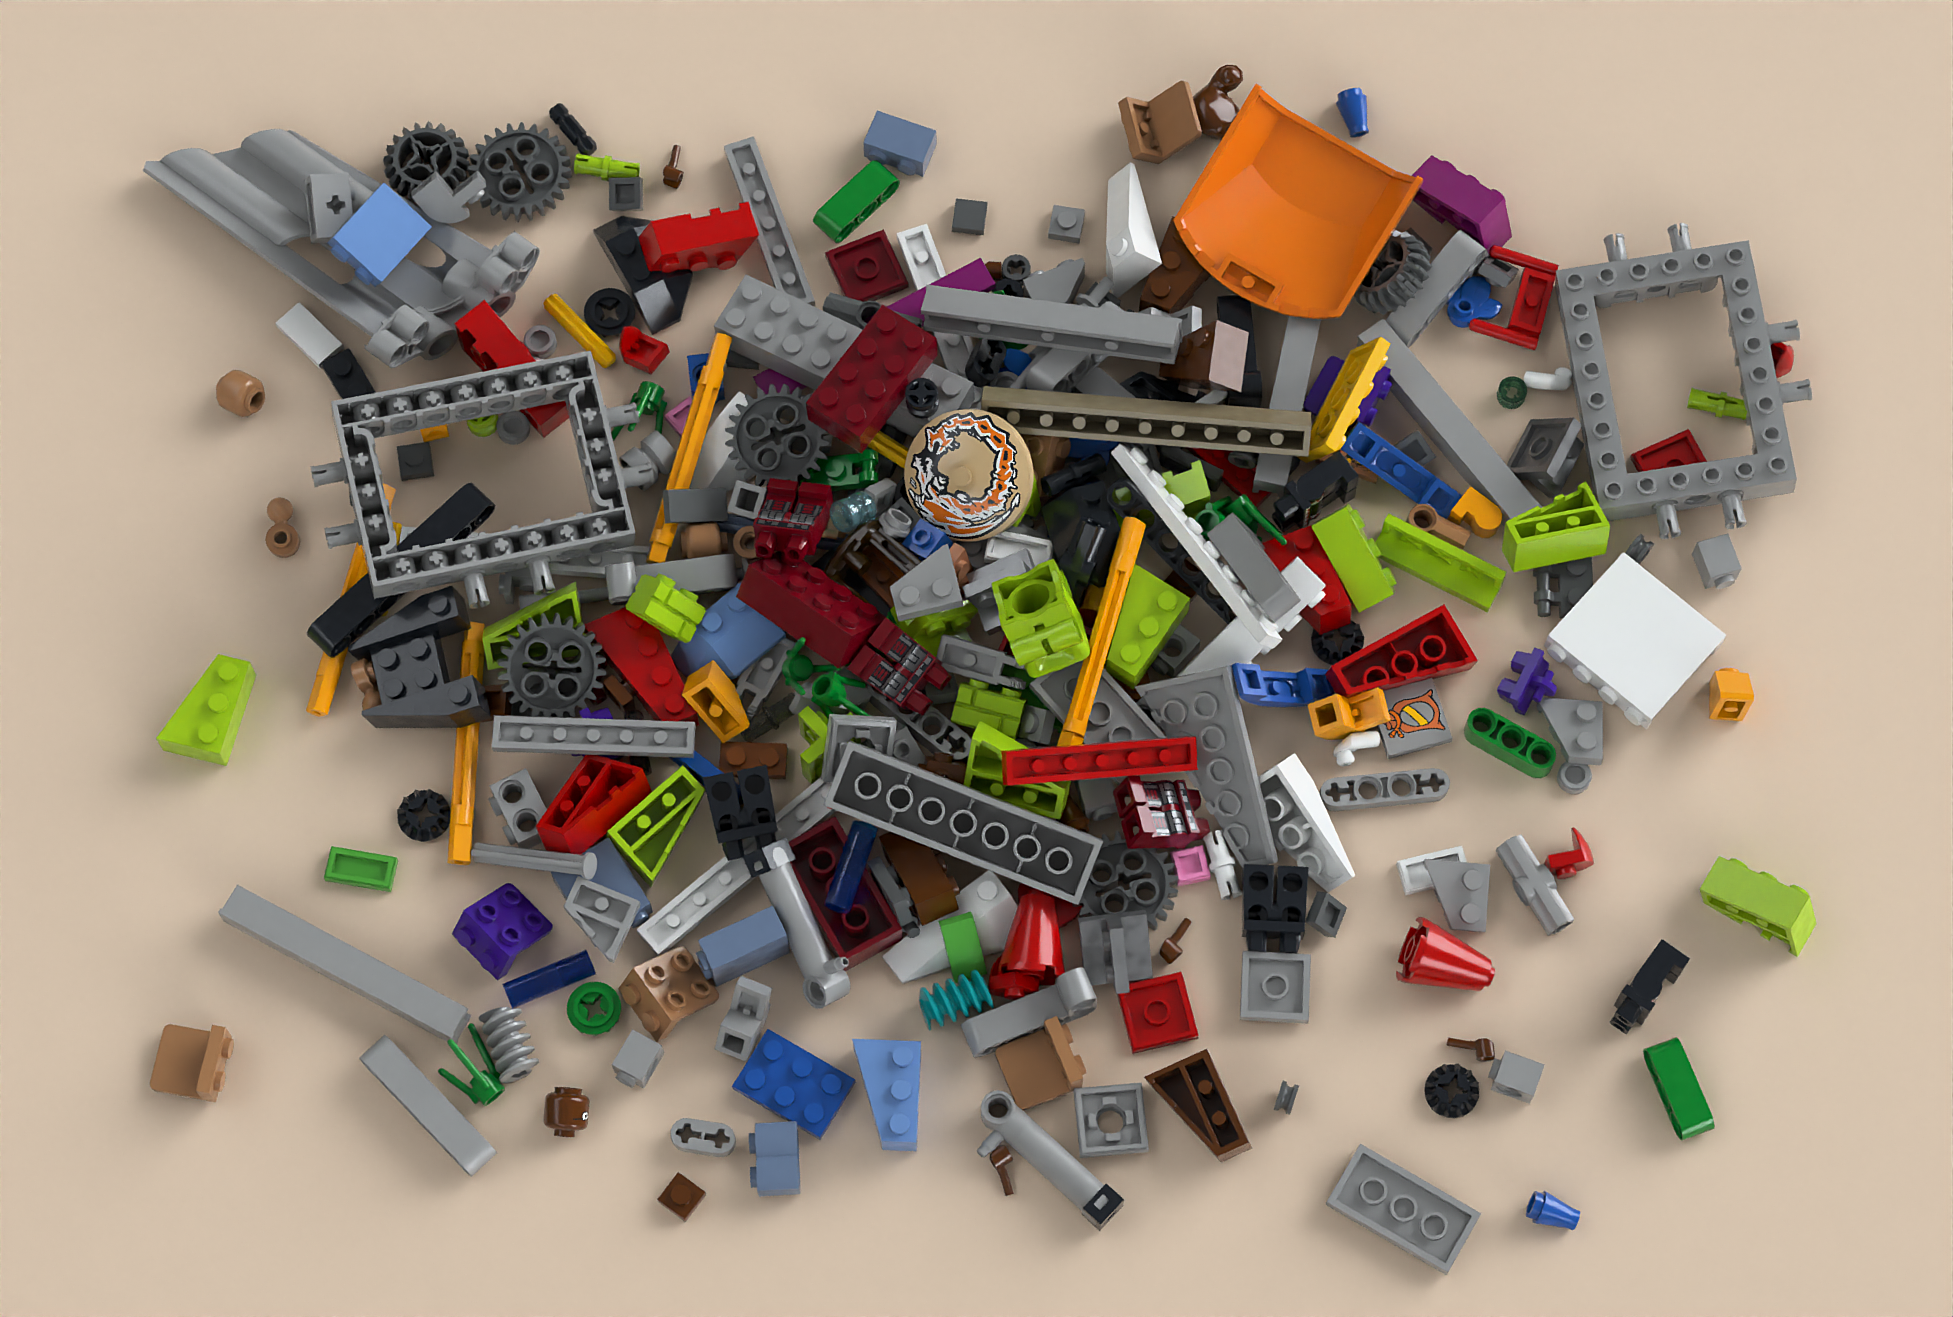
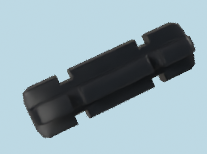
[549,103,597,156]

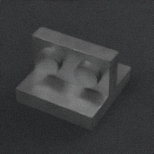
[1507,417,1585,498]
[963,548,1035,636]
[1078,910,1153,994]

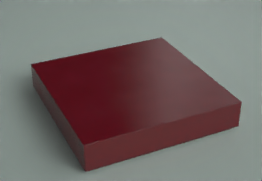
[825,229,909,302]

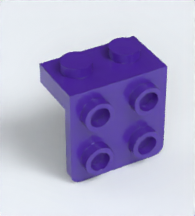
[1303,356,1393,433]
[452,883,553,980]

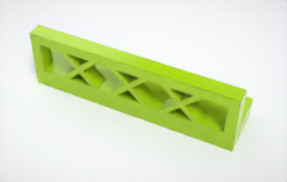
[1375,513,1507,613]

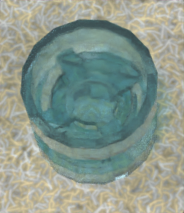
[830,491,876,533]

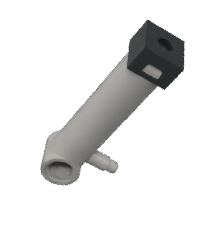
[742,837,850,1009]
[977,1090,1124,1231]

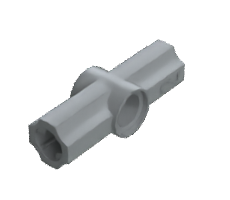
[1496,834,1574,936]

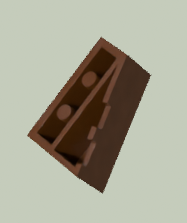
[1139,216,1211,314]
[1158,320,1249,392]
[1144,1049,1252,1162]

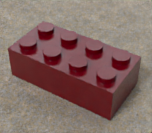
[806,305,938,454]
[736,551,887,668]
[789,816,903,972]

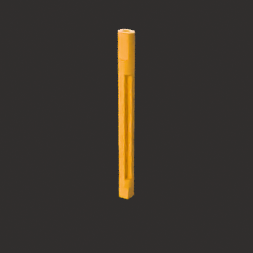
[645,333,732,564]
[306,483,396,717]
[1057,517,1146,746]
[447,622,485,866]

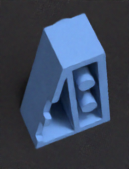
[852,1039,921,1151]

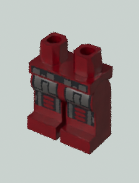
[753,478,834,563]
[847,617,952,715]
[1113,776,1210,849]

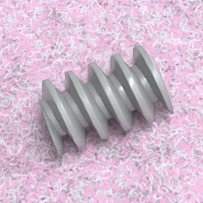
[479,1007,539,1083]

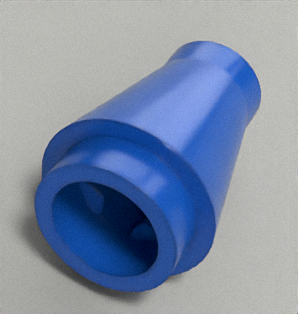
[1336,88,1369,137]
[1526,1191,1580,1230]

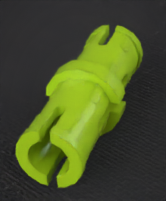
[574,153,640,181]
[1687,388,1747,420]

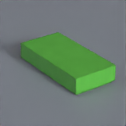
[324,846,398,892]
[938,912,987,983]

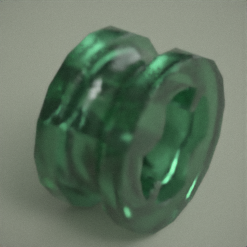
[1497,376,1527,409]

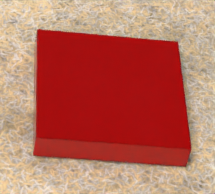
[1630,429,1707,472]
[1117,971,1199,1054]

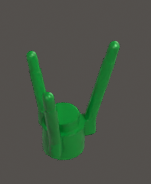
[611,381,667,441]
[1225,494,1287,545]
[1195,496,1262,542]
[782,637,841,696]
[811,671,870,719]
[438,1023,505,1106]

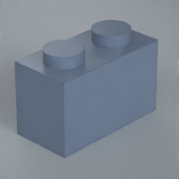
[863,110,937,177]

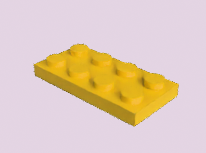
[1296,337,1391,463]

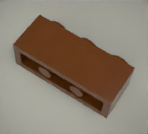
[879,831,960,926]

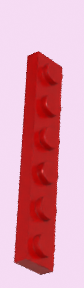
[1001,736,1198,786]

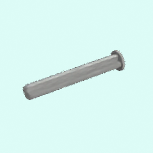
[471,842,597,880]

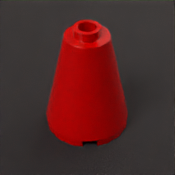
[998,889,1065,986]
[1396,917,1495,991]

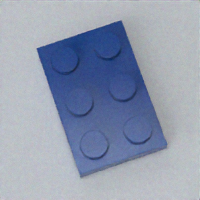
[732,1029,856,1140]

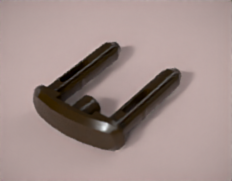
[824,520,922,615]

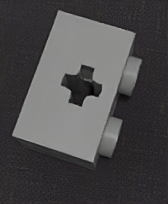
[304,172,355,244]

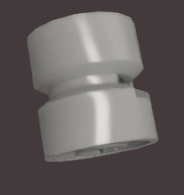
[619,430,676,491]

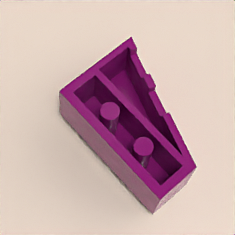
[1412,155,1512,256]

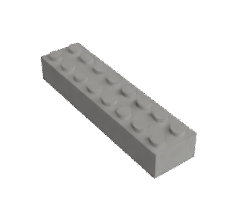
[714,275,975,438]
[824,740,1103,905]

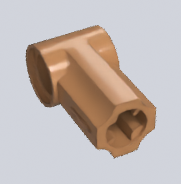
[1406,504,1472,550]

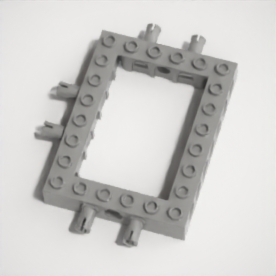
[1555,223,1812,539]
[311,351,654,608]

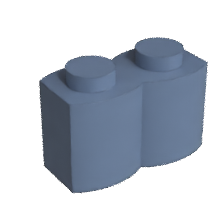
[749,1121,800,1197]

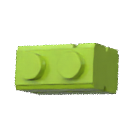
[626,573,706,643]
[951,678,1028,740]

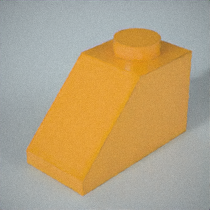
[682,660,750,743]
[1709,668,1754,721]

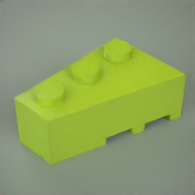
[1502,482,1610,572]
[1311,504,1397,613]
[482,581,585,670]
[156,654,256,766]
[606,765,705,887]

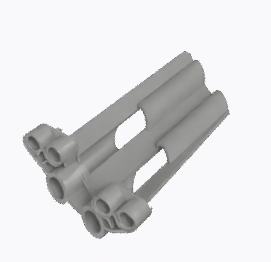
[143,129,540,368]

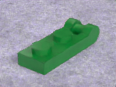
[799,450,878,491]

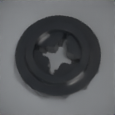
[584,288,635,338]
[1311,620,1364,665]
[397,789,451,842]
[1424,1063,1479,1118]

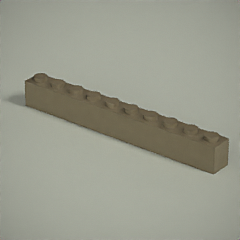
[981,386,1312,457]

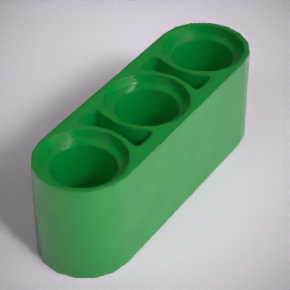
[813,160,900,243]
[1464,708,1556,778]
[1643,1037,1715,1141]

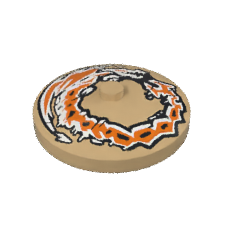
[904,409,1034,542]

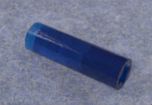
[824,820,878,914]
[503,949,596,1009]

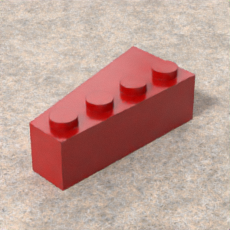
[454,300,569,438]
[1325,604,1478,698]
[585,607,700,727]

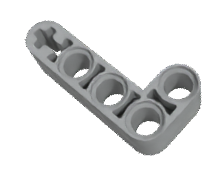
[1385,230,1489,348]
[1026,301,1124,393]
[1207,512,1301,622]
[605,554,738,605]
[866,656,971,765]
[961,967,1097,1058]

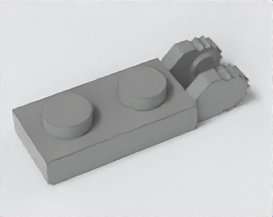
[936,634,1026,689]
[736,637,796,723]

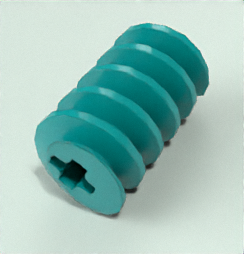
[919,969,994,1031]

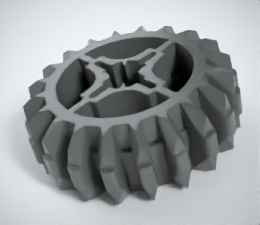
[383,121,470,203]
[1354,230,1432,315]

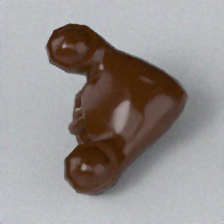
[1193,65,1243,140]

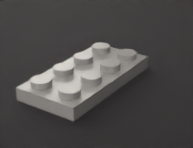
[1029,660,1167,785]
[1326,1144,1481,1275]

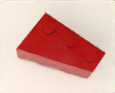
[638,201,759,273]
[1262,525,1351,635]
[535,754,652,855]

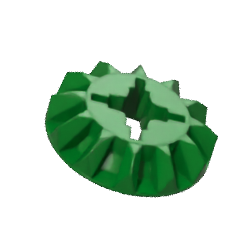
[567,982,622,1036]

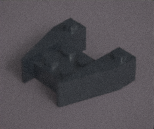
[348,586,492,728]

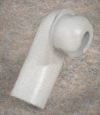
[1524,367,1572,390]
[1333,731,1380,767]

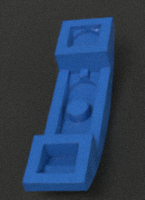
[1341,421,1462,519]
[1231,663,1335,707]

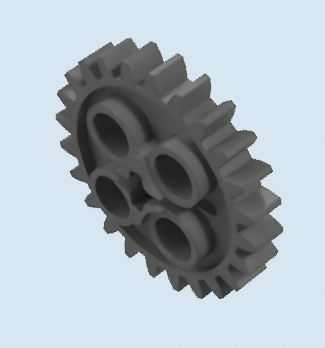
[468,122,572,222]
[725,384,832,487]
[497,613,606,718]
[1072,831,1178,931]

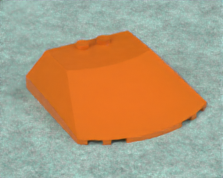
[1173,84,1423,319]

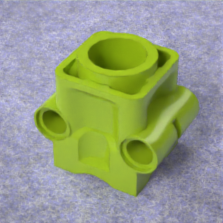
[991,559,1090,678]

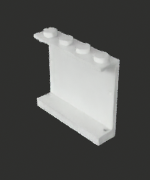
[1544,552,1726,729]

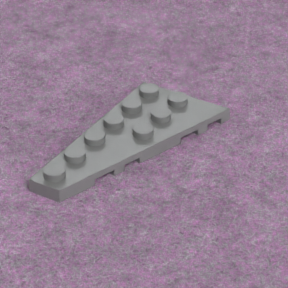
[1135,665,1278,868]

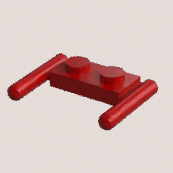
[1469,245,1559,351]

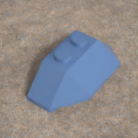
[671,582,786,679]

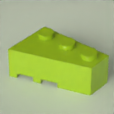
[1113,460,1211,530]
[1106,564,1190,689]
[964,721,1071,820]
[1700,856,1817,957]

